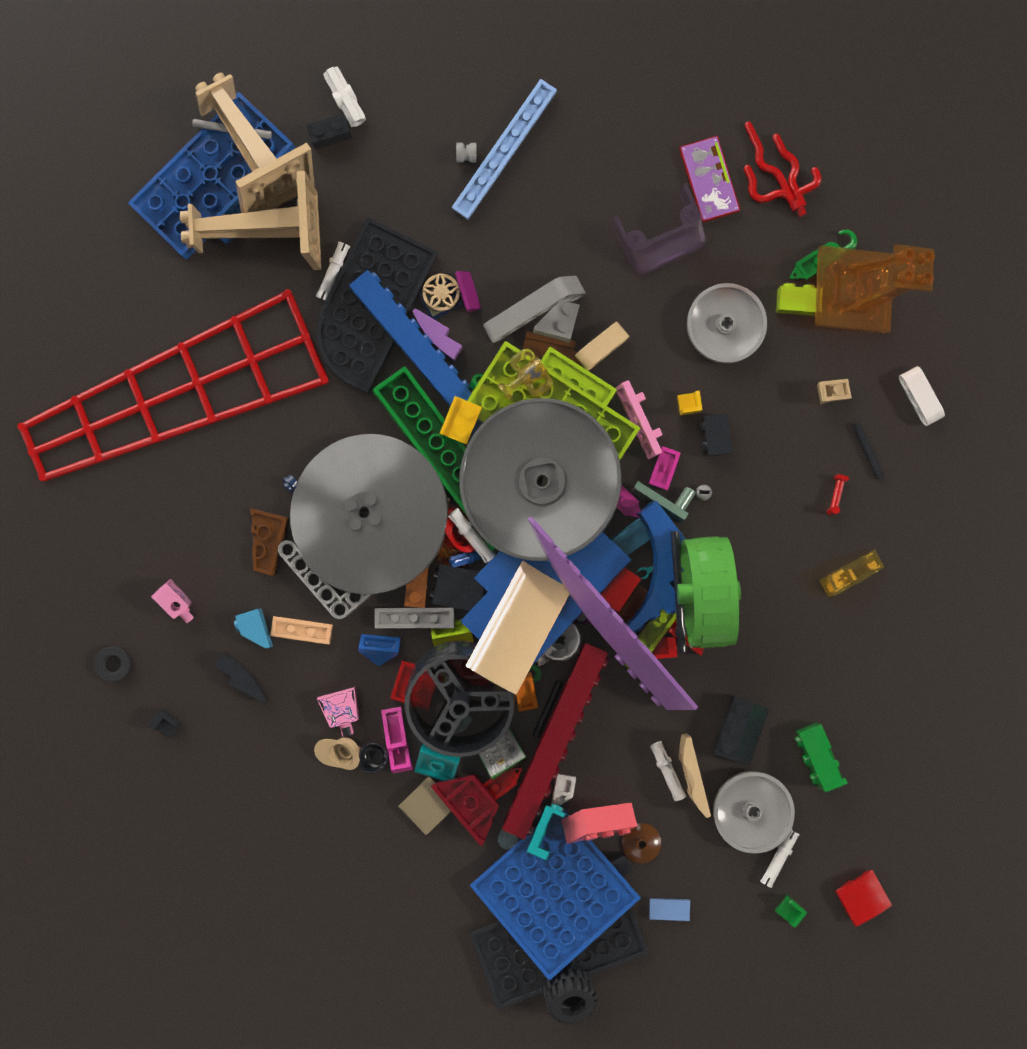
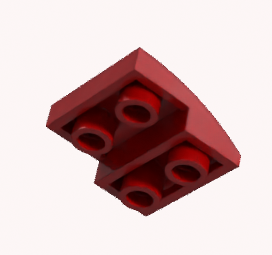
[835,870,892,926]

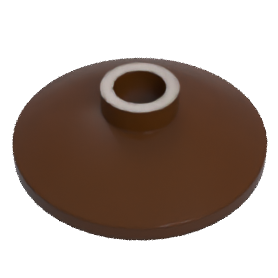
[621,823,661,863]

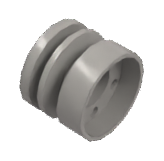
[544,623,582,661]

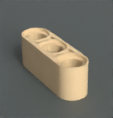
[575,322,630,371]

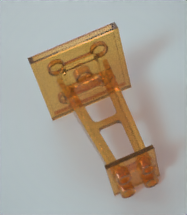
[815,244,935,333]

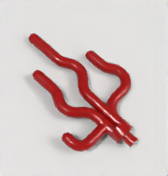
[744,121,822,217]

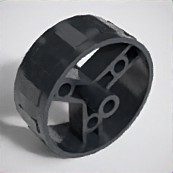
[405,641,515,757]

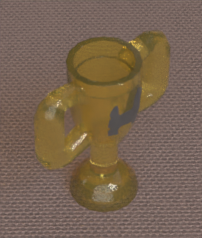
[498,348,553,401]

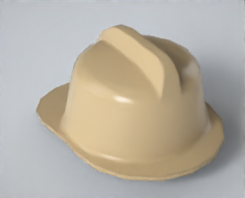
[314,737,361,770]

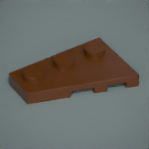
[250,508,290,576]

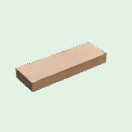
[270,616,333,644]

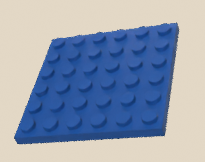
[470,805,641,981]

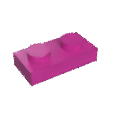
[648,446,681,490]

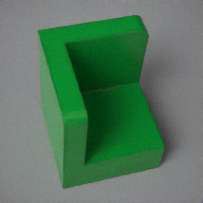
[775,895,807,928]

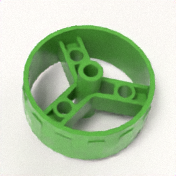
[677,536,741,648]

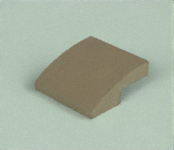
[398,777,451,835]

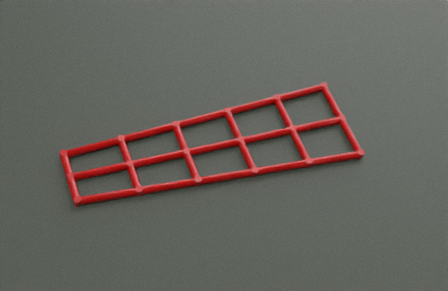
[17,289,329,482]

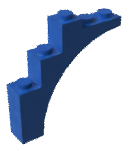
[625,501,685,633]

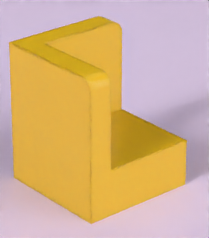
[677,391,702,416]

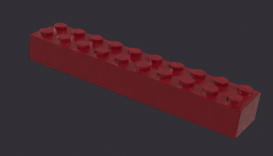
[502,642,609,840]

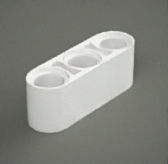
[899,366,945,426]

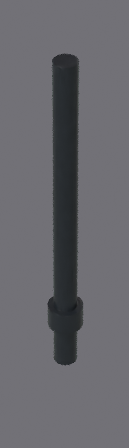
[671,531,687,653]

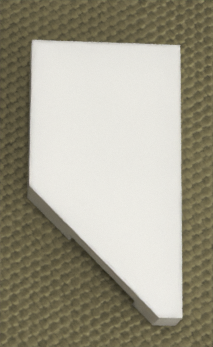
[551,773,576,806]

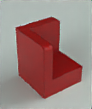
[652,637,677,659]

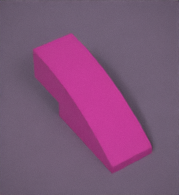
[381,707,413,773]

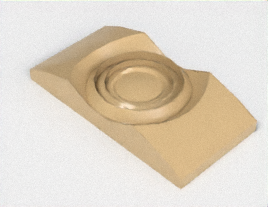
[679,733,711,818]

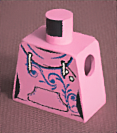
[151,579,196,624]
[317,687,359,737]

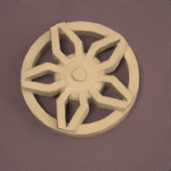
[423,274,460,311]

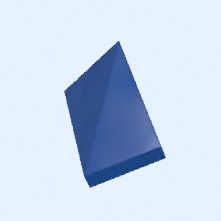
[358,634,401,666]

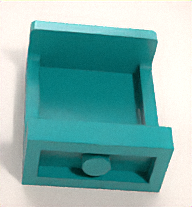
[527,803,567,860]

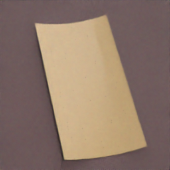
[466,561,569,694]

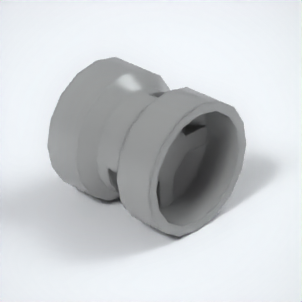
[456,142,477,163]

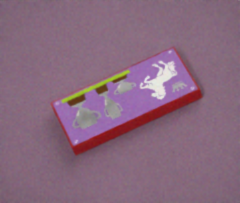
[679,136,740,223]

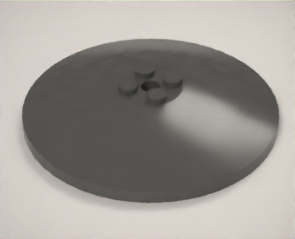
[459,398,622,561]
[290,434,448,594]

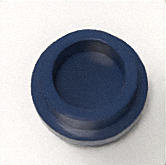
[282,475,298,493]

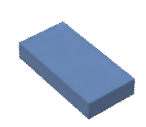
[649,898,690,921]

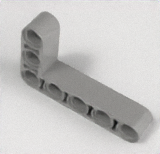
[483,276,586,343]
[278,540,372,619]

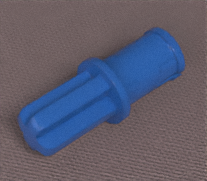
[449,550,482,568]

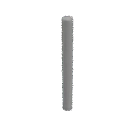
[192,119,272,139]

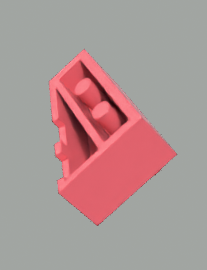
[561,803,637,844]

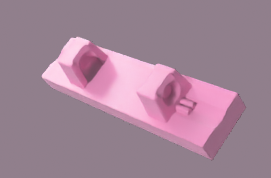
[615,380,663,459]

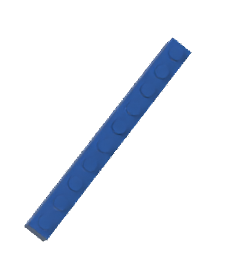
[349,270,483,435]

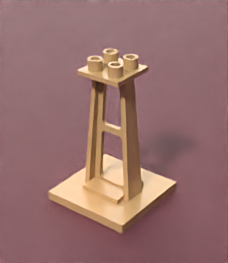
[195,73,314,213]
[180,171,322,270]

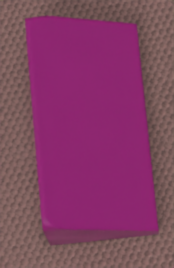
[455,271,481,313]

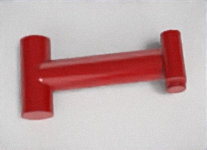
[827,474,849,516]

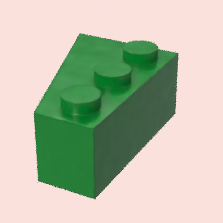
[794,723,848,792]

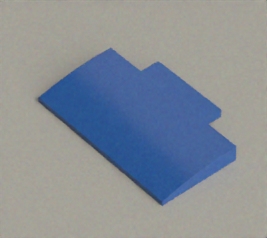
[128,92,296,260]
[461,532,632,667]

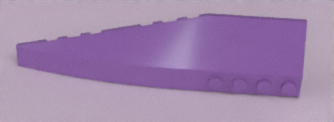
[528,516,698,710]

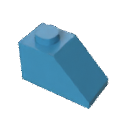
[234,608,273,648]

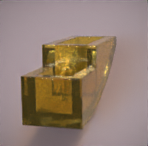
[819,550,884,597]

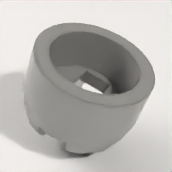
[695,485,712,501]

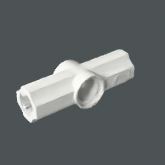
[323,66,366,128]

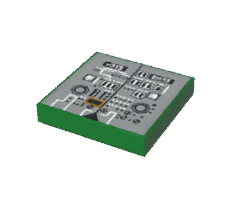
[478,727,527,779]

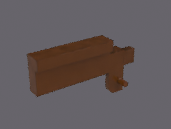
[522,331,595,370]

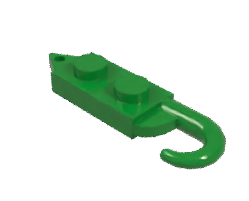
[789,230,857,281]

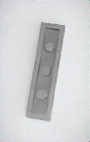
[375,608,455,628]

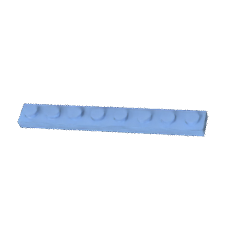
[452,79,557,220]

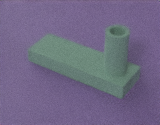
[631,481,695,523]

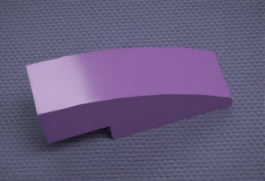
[413,309,463,362]

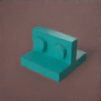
[414,744,460,781]

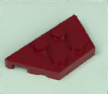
[431,774,500,846]

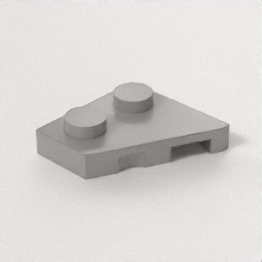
[533,302,579,342]

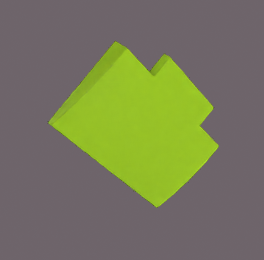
[467,341,640,460]

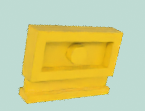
[440,396,482,444]

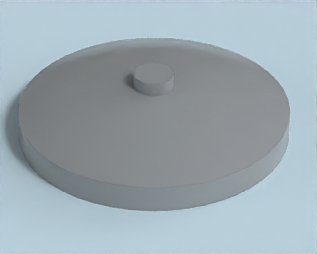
[687,283,767,364]
[713,771,795,853]

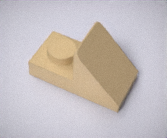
[817,379,852,404]

